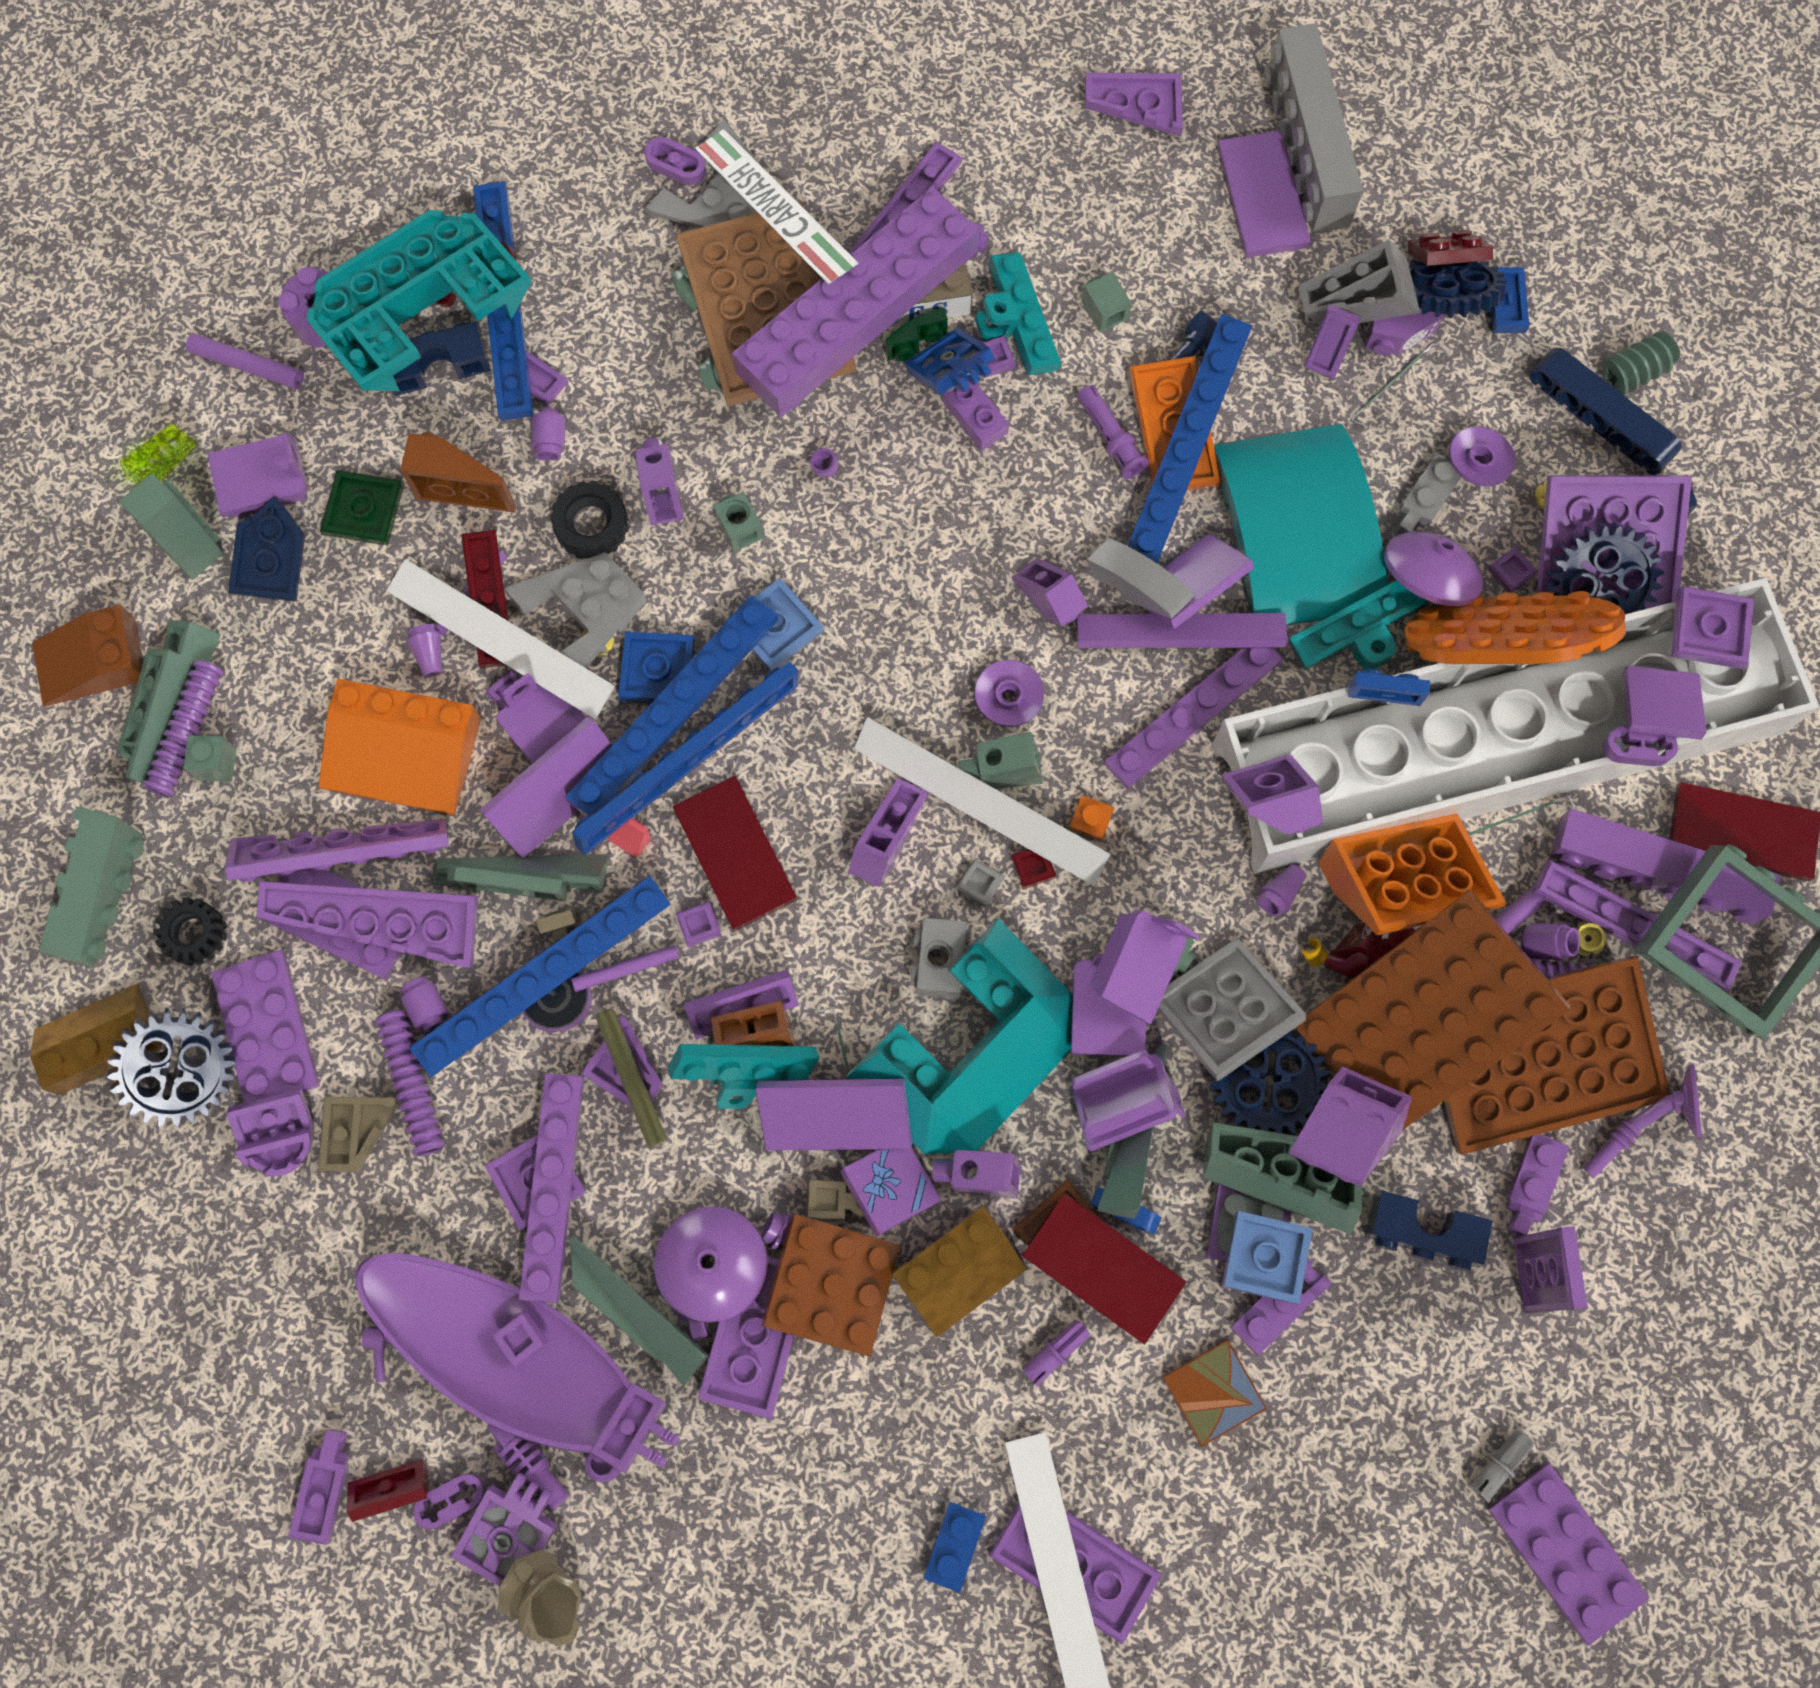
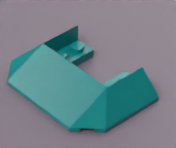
[306,210,532,391]
[846,919,1073,1154]

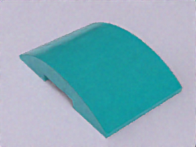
[1214,424,1388,626]

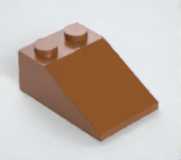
[400,432,516,513]
[32,604,143,707]

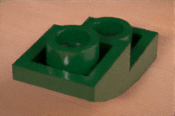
[885,308,948,361]

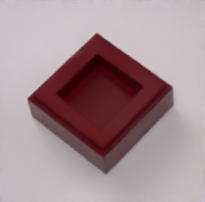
[1011,849,1056,889]

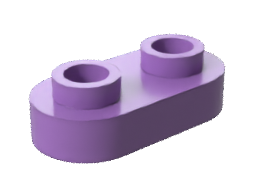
[644,137,706,185]

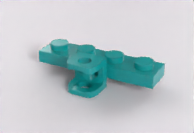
[975,252,1062,375]
[1288,580,1429,671]
[668,1044,820,1109]

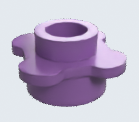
[761,1212,791,1250]

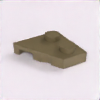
[318,1097,399,1173]

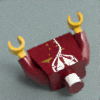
[1301,919,1415,979]

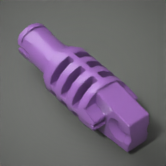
[487,1424,570,1511]

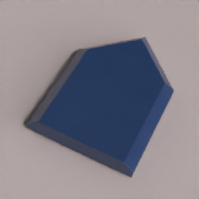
[228,496,305,602]

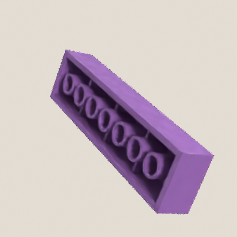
[732,186,979,418]

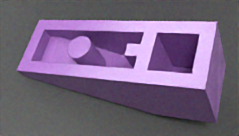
[848,778,929,887]

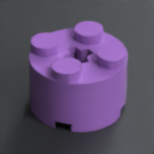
[278,267,328,348]

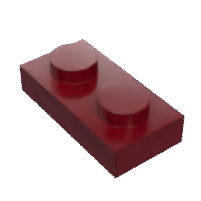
[346,1459,428,1522]

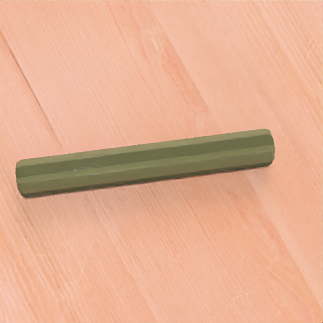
[596,1009,666,1147]

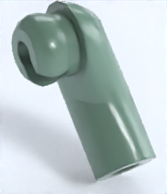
[671,266,698,312]

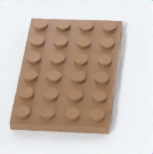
[676,201,856,407]

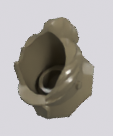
[497,1549,582,1646]

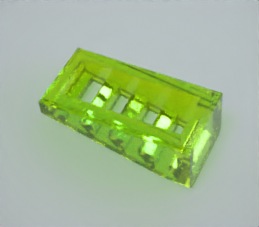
[120,423,197,485]

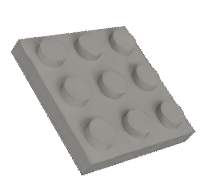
[1158,937,1306,1082]

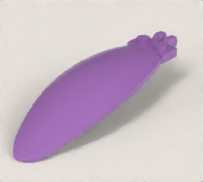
[355,1253,680,1474]

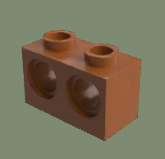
[711,1000,795,1046]

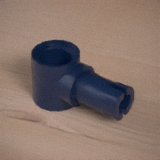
[1169,310,1218,360]

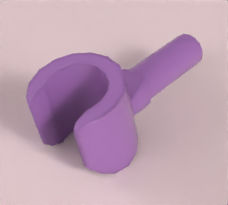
[362,1326,388,1382]

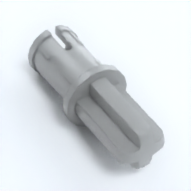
[1469,1430,1534,1503]

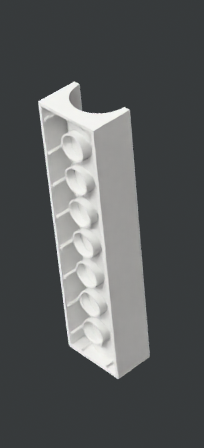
[1212,578,1820,875]

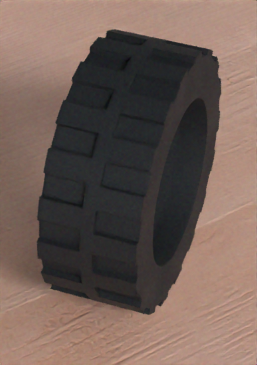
[551,481,629,559]

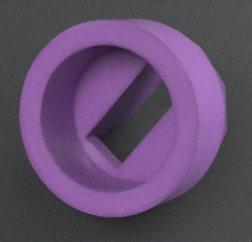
[810,448,839,478]

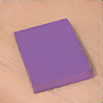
[1145,533,1254,629]

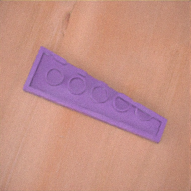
[225,819,449,882]
[257,881,478,968]

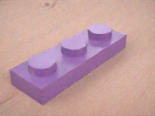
[684,969,799,1040]

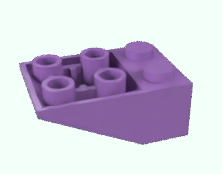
[1290,1067,1412,1187]

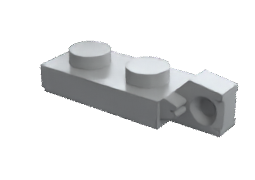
[1395,453,1461,535]

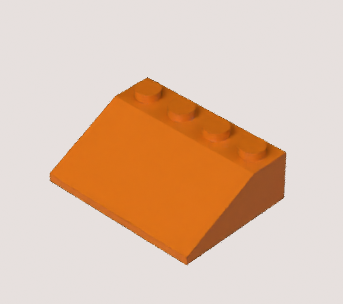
[319,678,482,816]
[1318,814,1506,935]

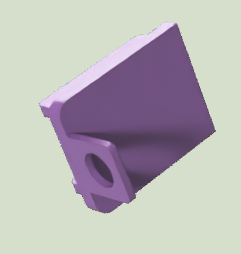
[208,433,308,518]
[497,673,586,764]
[1090,910,1200,1024]
[1071,953,1146,1057]
[1071,1050,1186,1152]

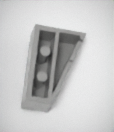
[1298,239,1420,326]

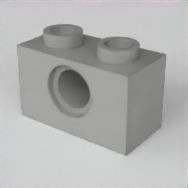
[910,918,967,999]

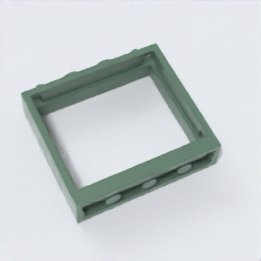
[1633,844,1820,1039]

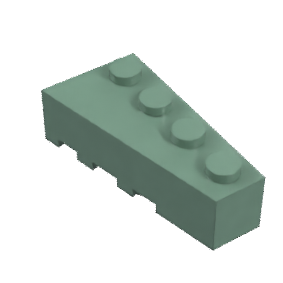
[119,473,223,580]
[39,806,144,968]
[1203,1122,1362,1235]

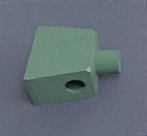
[959,732,1043,789]

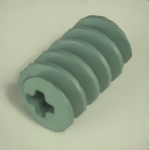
[1601,330,1680,395]

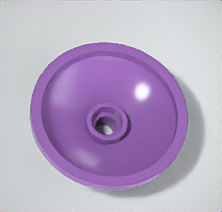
[1384,531,1483,606]
[654,1207,768,1322]

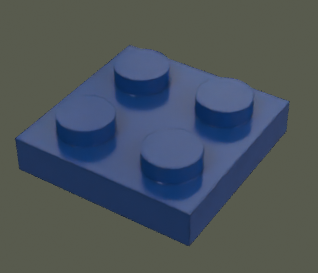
[618,631,695,703]

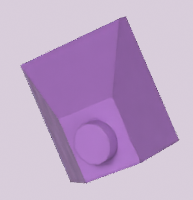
[1222,754,1323,835]

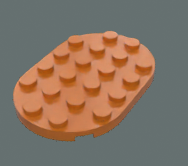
[1404,591,1626,664]

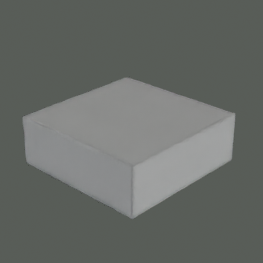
[956,858,1005,908]

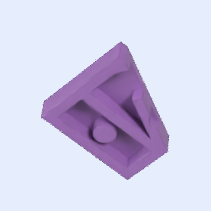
[581,1016,663,1108]

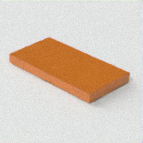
[1129,356,1221,490]

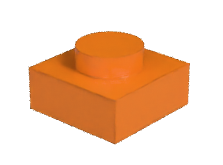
[1069,795,1115,842]

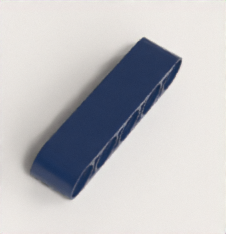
[1529,347,1682,475]

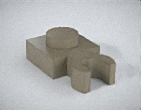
[805,1180,864,1221]

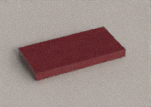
[672,776,798,932]
[1669,782,1820,882]
[1020,1193,1187,1345]

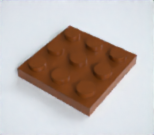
[761,1214,900,1357]

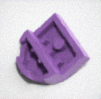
[226,1088,314,1176]

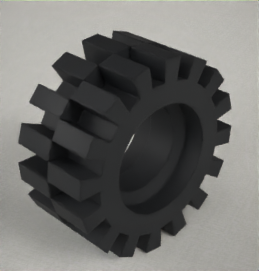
[153,897,227,966]

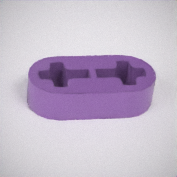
[1602,726,1678,766]
[413,1473,487,1529]

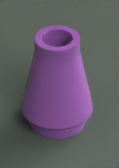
[406,624,443,678]
[1257,864,1306,917]

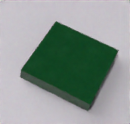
[320,470,404,546]

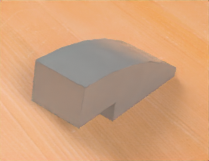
[1086,538,1194,619]

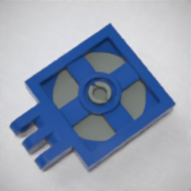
[905,327,995,395]

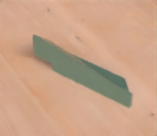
[118,620,221,783]
[431,854,609,901]
[1098,1043,1168,1219]
[569,1235,710,1386]

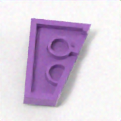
[1085,73,1183,137]

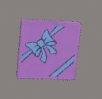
[840,1148,942,1237]

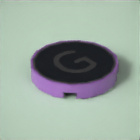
[522,971,592,1033]

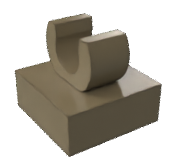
[536,906,577,942]

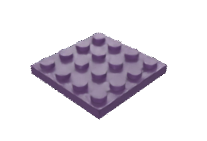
[1537,475,1692,609]

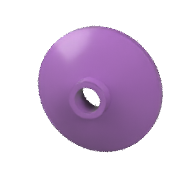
[1449,427,1516,487]
[975,660,1044,727]

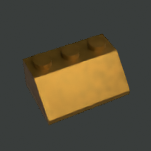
[30,984,163,1095]
[892,1206,1027,1338]

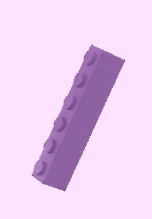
[1550,808,1781,924]

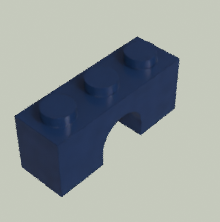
[392,321,491,396]
[1365,1190,1493,1271]

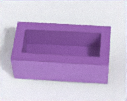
[942,381,1009,451]

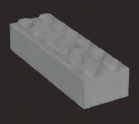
[1265,23,1363,233]

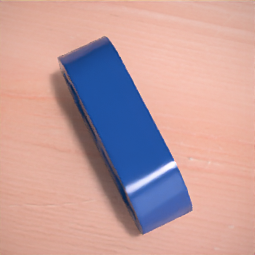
[1090,1187,1162,1235]

